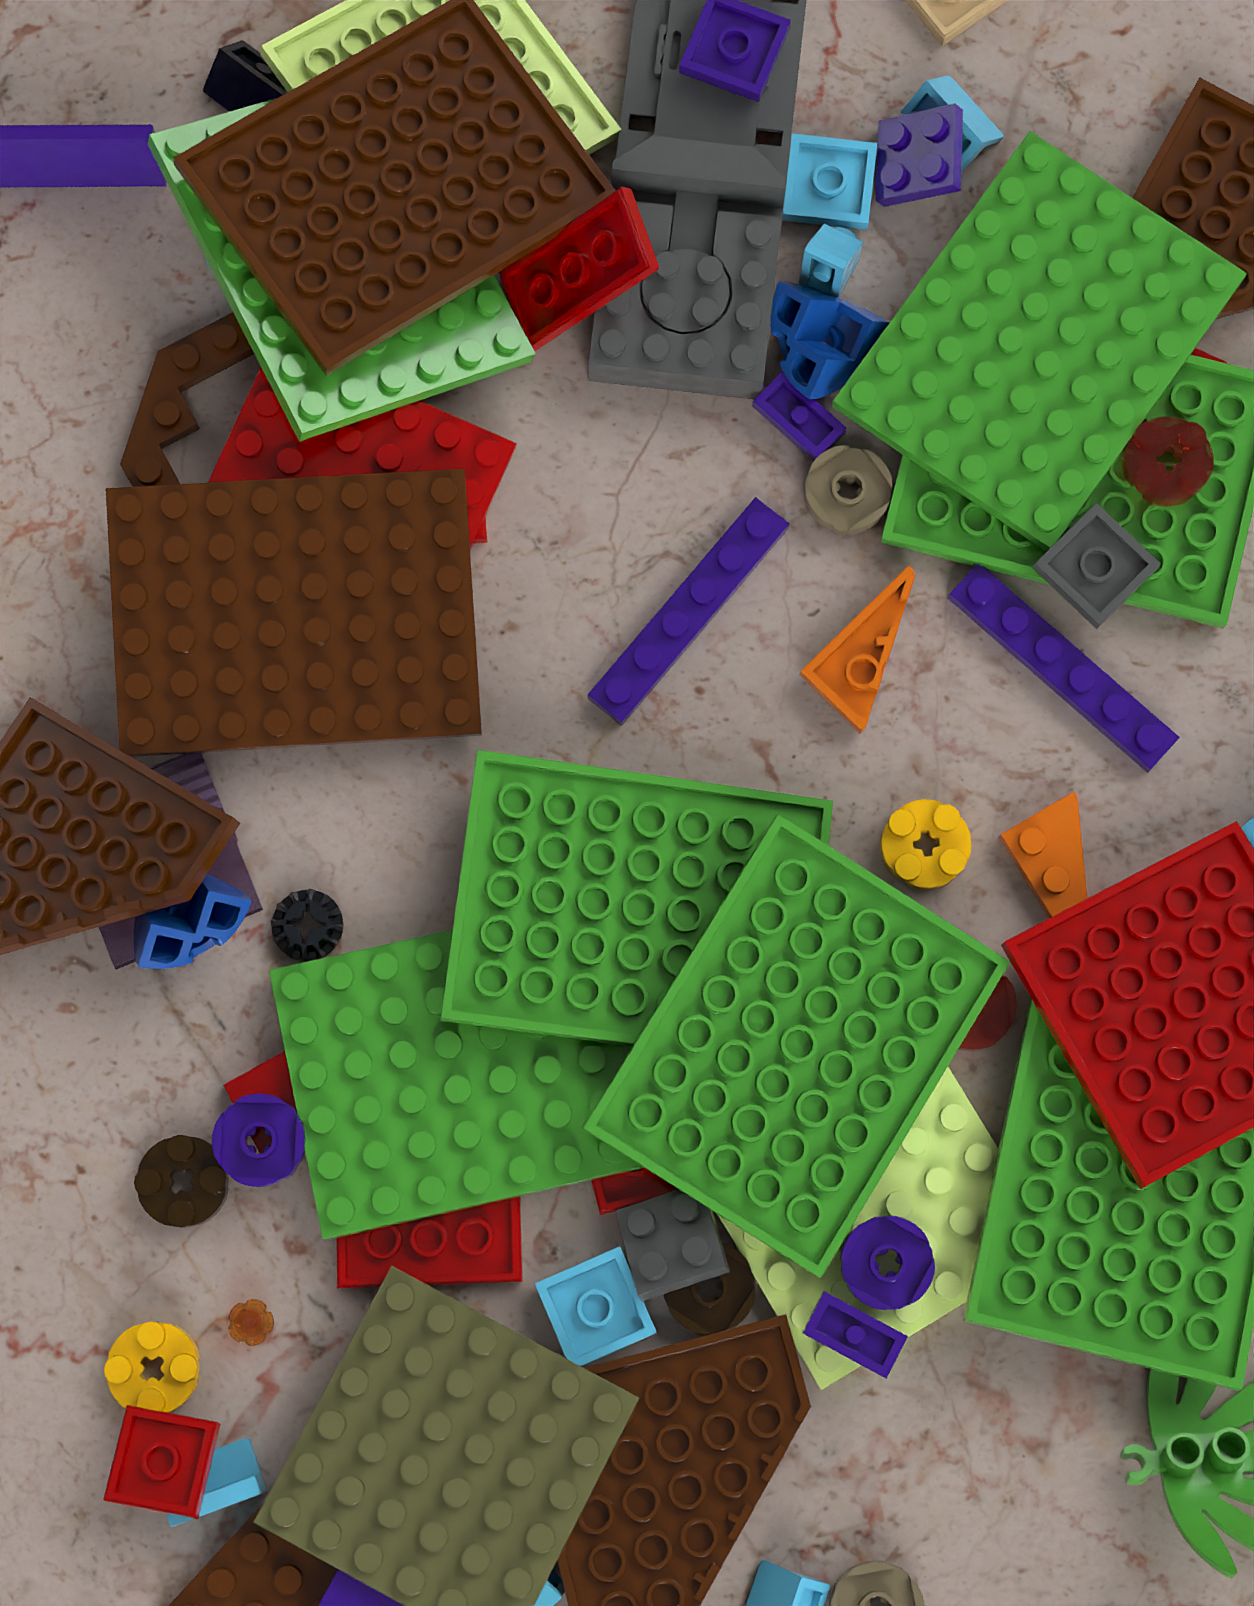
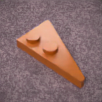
[799,565,916,734]
[999,792,1088,918]

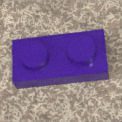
[752,371,847,462]
[802,1291,908,1379]

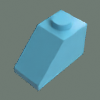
[799,224,863,298]

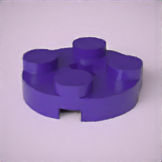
[212,1093,306,1187]
[840,1216,935,1310]

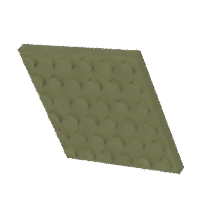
[254,1266,640,1606]

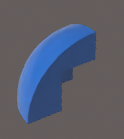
[771,281,890,399]
[134,874,252,969]

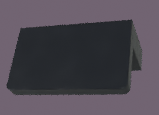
[203,40,288,112]

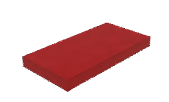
[499,187,660,351]
[336,1196,523,1288]

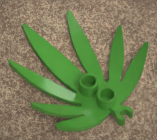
[1120,1369,1254,1578]

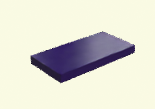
[0,124,167,188]

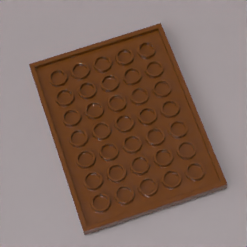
[174,0,616,376]
[106,469,482,757]

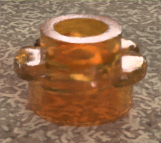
[228,1299,274,1346]

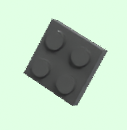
[1033,503,1161,629]
[616,1189,730,1301]

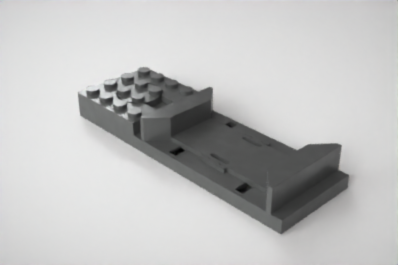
[588,0,807,400]

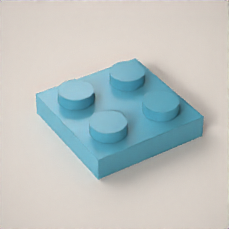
[782,133,877,230]
[535,1246,657,1366]

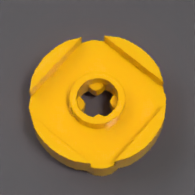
[880,799,971,890]
[104,1321,200,1413]

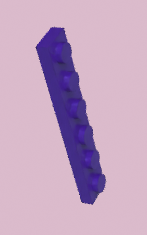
[587,497,789,726]
[948,565,1180,773]

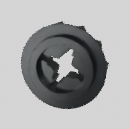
[270,888,344,961]

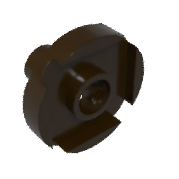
[134,1135,229,1228]
[663,1242,755,1334]

